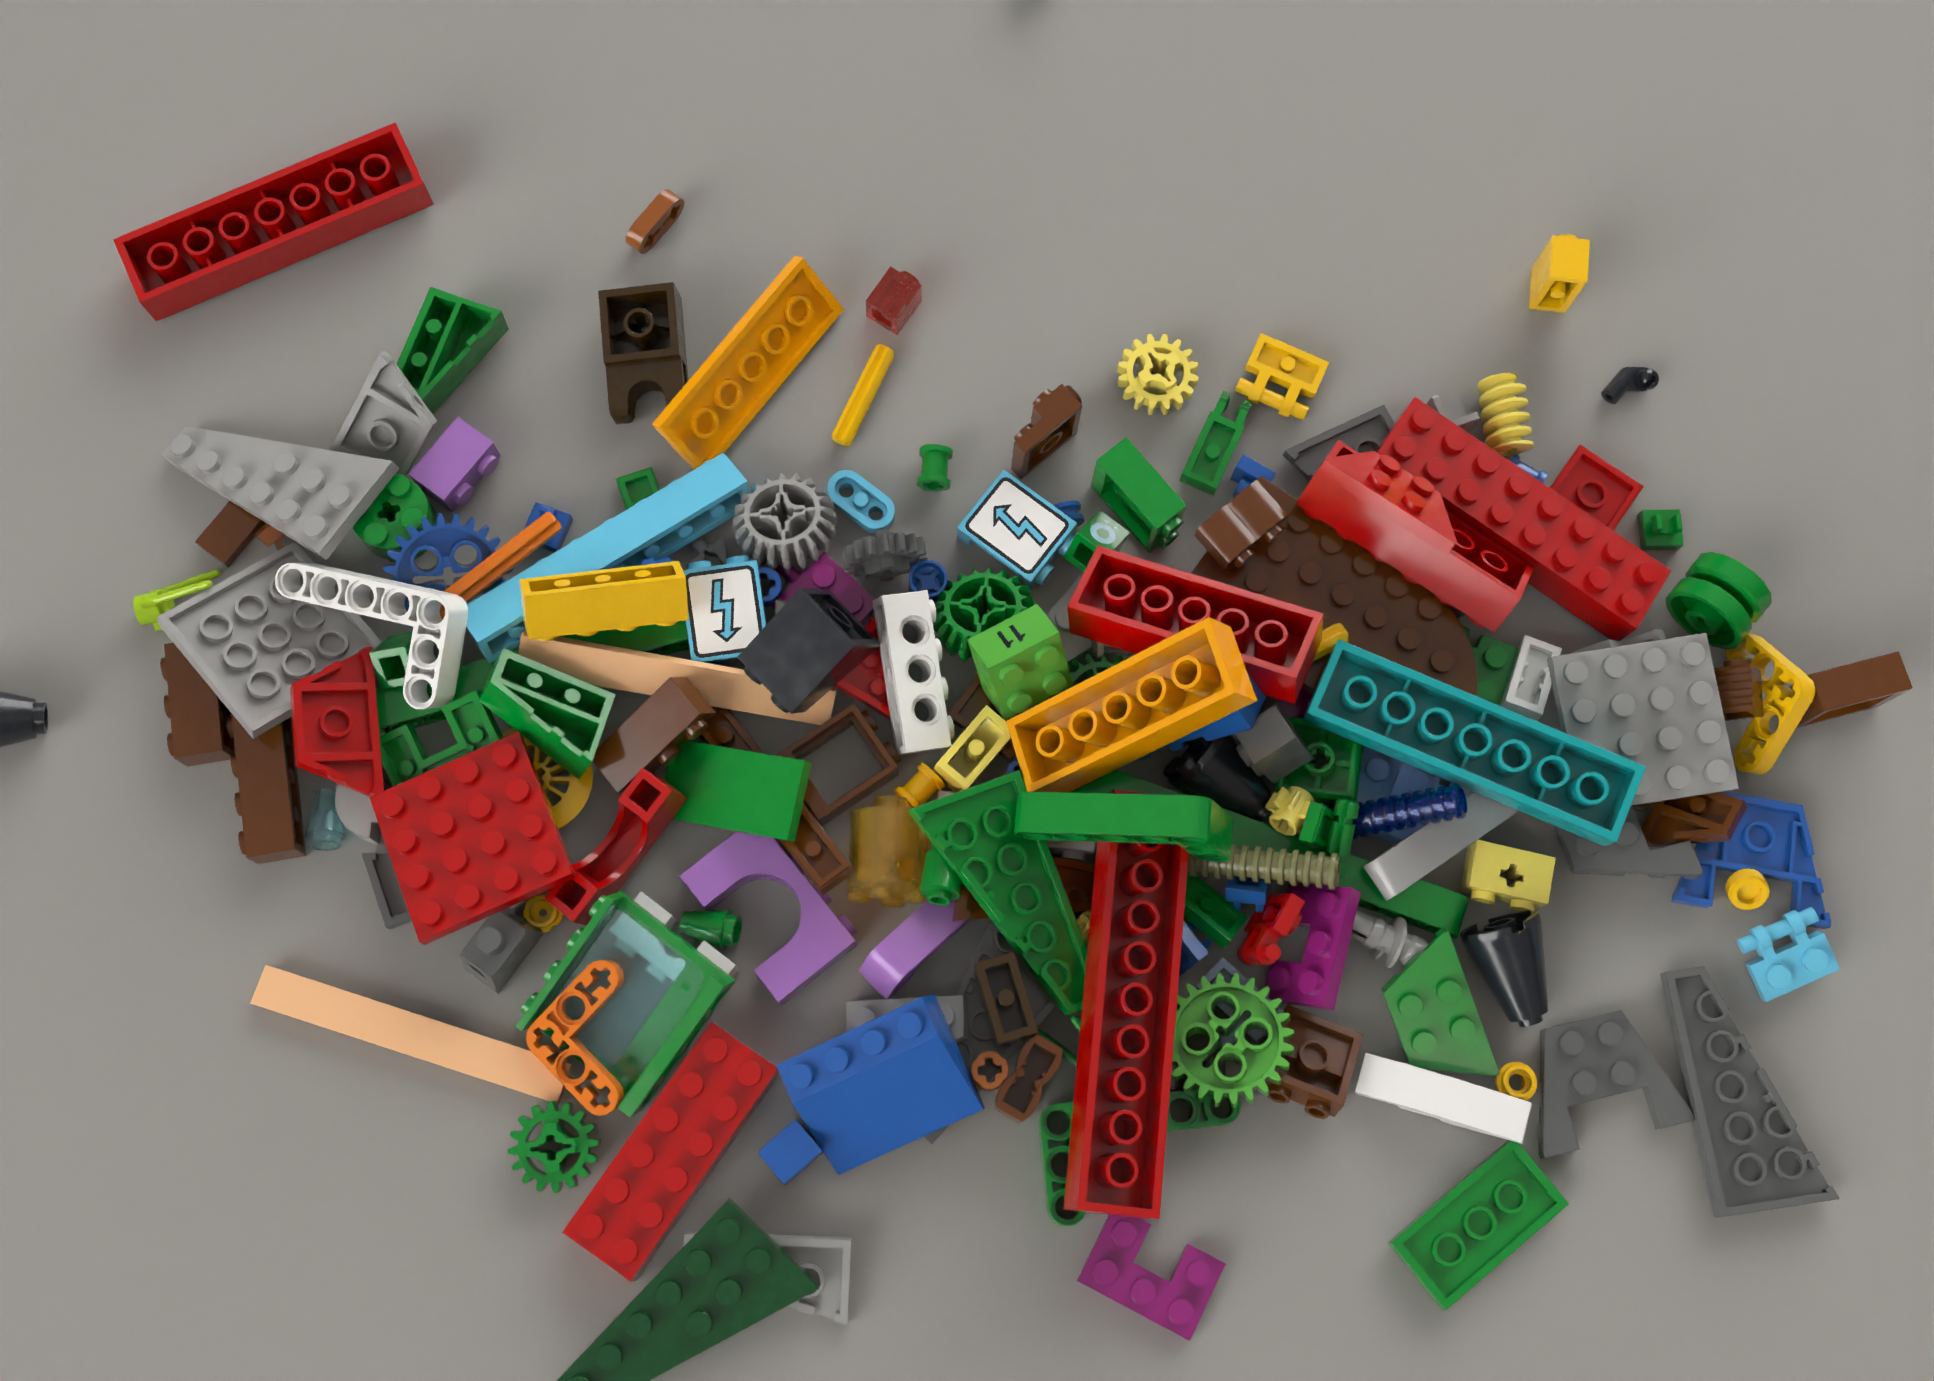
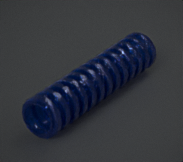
[1331,782,1467,839]

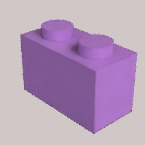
[408,416,501,513]

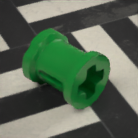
[917,444,953,492]

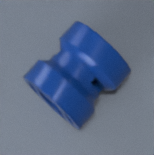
[909,560,947,603]

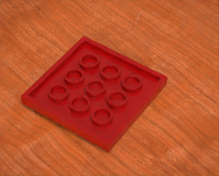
[369,731,576,945]

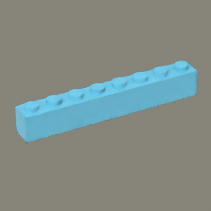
[466,452,751,664]

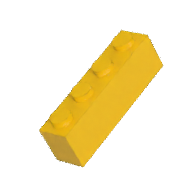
[519,561,688,641]

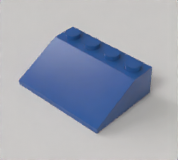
[776,994,985,1175]

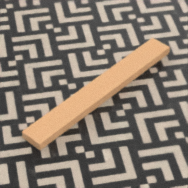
[518,630,836,725]
[250,965,573,1104]

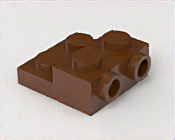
[1011,384,1082,479]
[1266,1004,1364,1119]

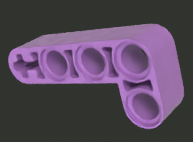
[858,901,970,999]

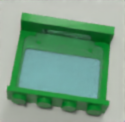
[516,891,736,1118]

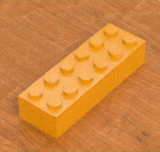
[1006,617,1257,793]

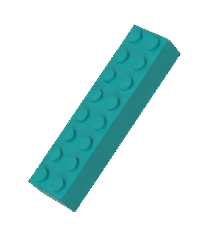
[1302,639,1646,846]

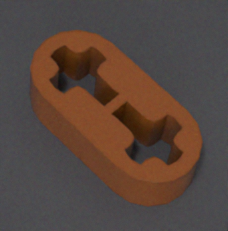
[625,189,684,254]

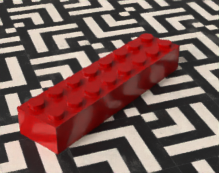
[113,122,434,321]
[1375,397,1672,641]

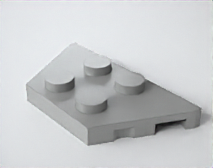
[330,351,437,477]

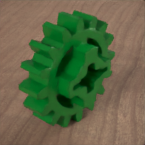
[508,1100,601,1193]

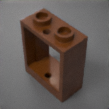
[1789,651,1913,728]
[776,703,901,826]

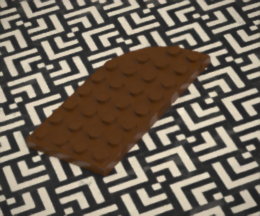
[1191,476,1477,777]

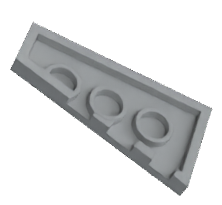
[683,1231,852,1326]

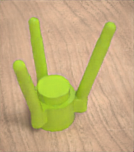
[133,569,221,631]

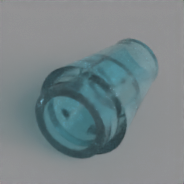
[304,789,346,851]

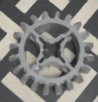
[732,472,837,573]

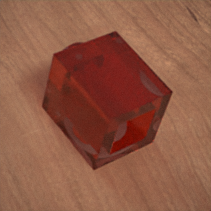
[866,266,922,335]

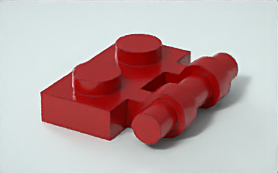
[1237,893,1305,966]

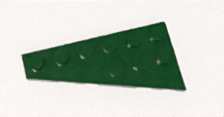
[556,1198,820,1381]

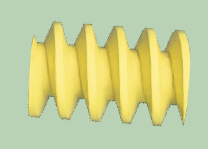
[1477,373,1534,457]

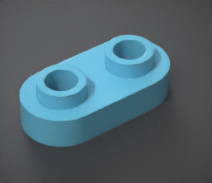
[827,470,895,534]

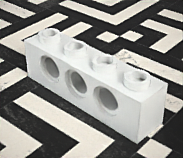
[872,590,955,755]

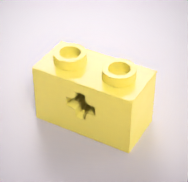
[1459,840,1556,913]

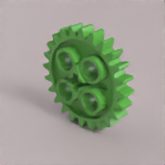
[1172,972,1294,1108]

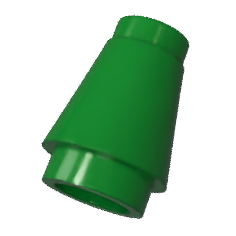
[679,910,742,950]

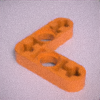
[526,959,624,1116]

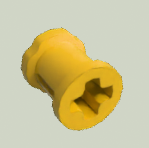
[894,762,946,809]

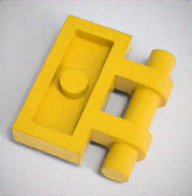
[1235,333,1330,421]

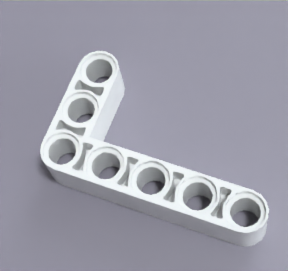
[275,563,468,709]

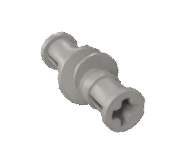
[1351,910,1429,969]

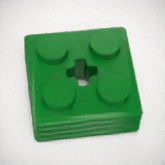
[1275,717,1364,804]

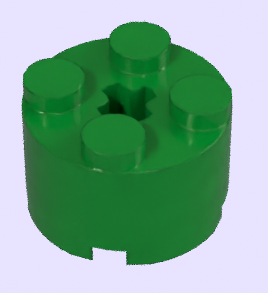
[352,474,437,562]

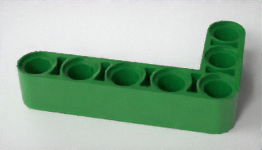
[1014,792,1234,862]
[1038,1089,1241,1226]

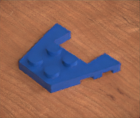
[1671,791,1831,929]

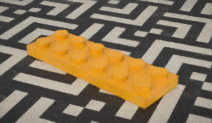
[652,256,844,470]

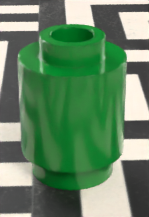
[920,844,962,906]

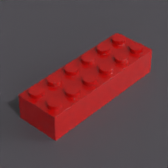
[1295,440,1535,633]
[1067,545,1324,704]
[562,1021,780,1282]

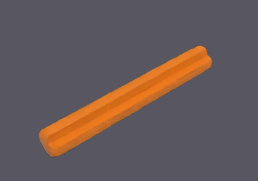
[440,512,562,619]

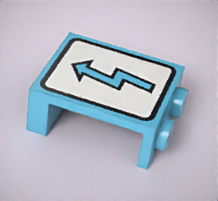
[957,469,1077,591]
[683,555,766,664]

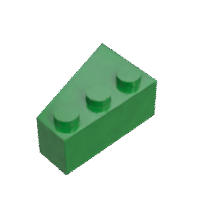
[397,287,509,414]
[479,648,616,779]

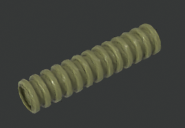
[1187,844,1340,890]

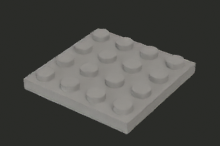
[157,541,381,739]
[1547,633,1739,806]

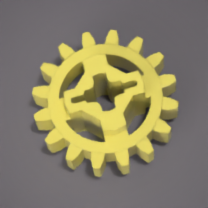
[1117,334,1199,415]

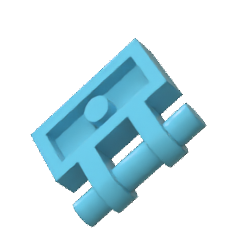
[1736,907,1840,1002]

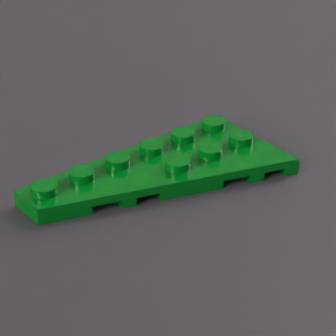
[907,770,1087,1015]

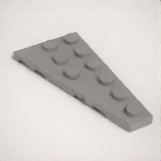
[160,426,399,560]

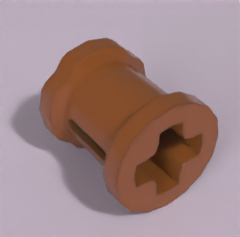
[970,1051,1009,1091]

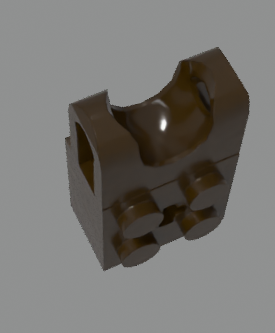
[598,282,688,425]

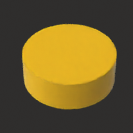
[1725,869,1770,910]

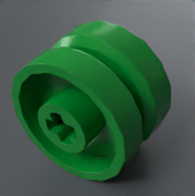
[1665,552,1772,650]

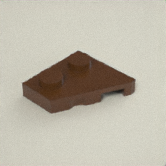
[1641,792,1747,847]

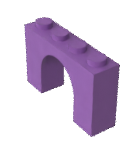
[679,831,857,1006]

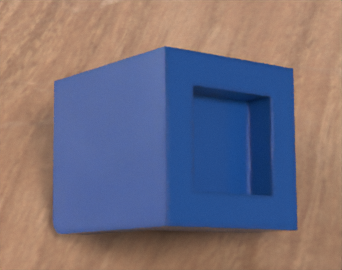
[759,1119,824,1185]

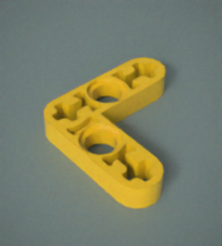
[1726,633,1815,775]

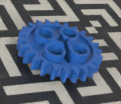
[383,513,513,628]

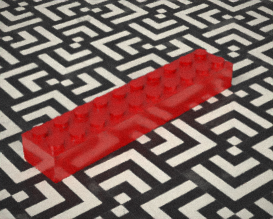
[1064,789,1189,1219]

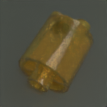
[847,795,929,908]

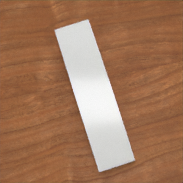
[1499,635,1562,721]
[1355,1053,1532,1144]

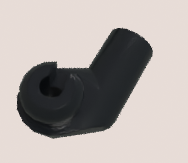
[1601,367,1659,404]

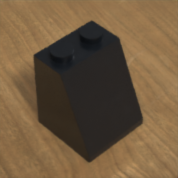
[738,588,881,714]

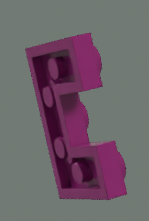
[1265,883,1361,1010]
[1076,1215,1226,1341]

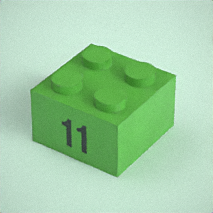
[967,604,1073,720]

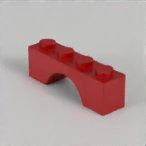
[544,767,688,926]

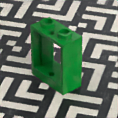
[1091,437,1187,553]

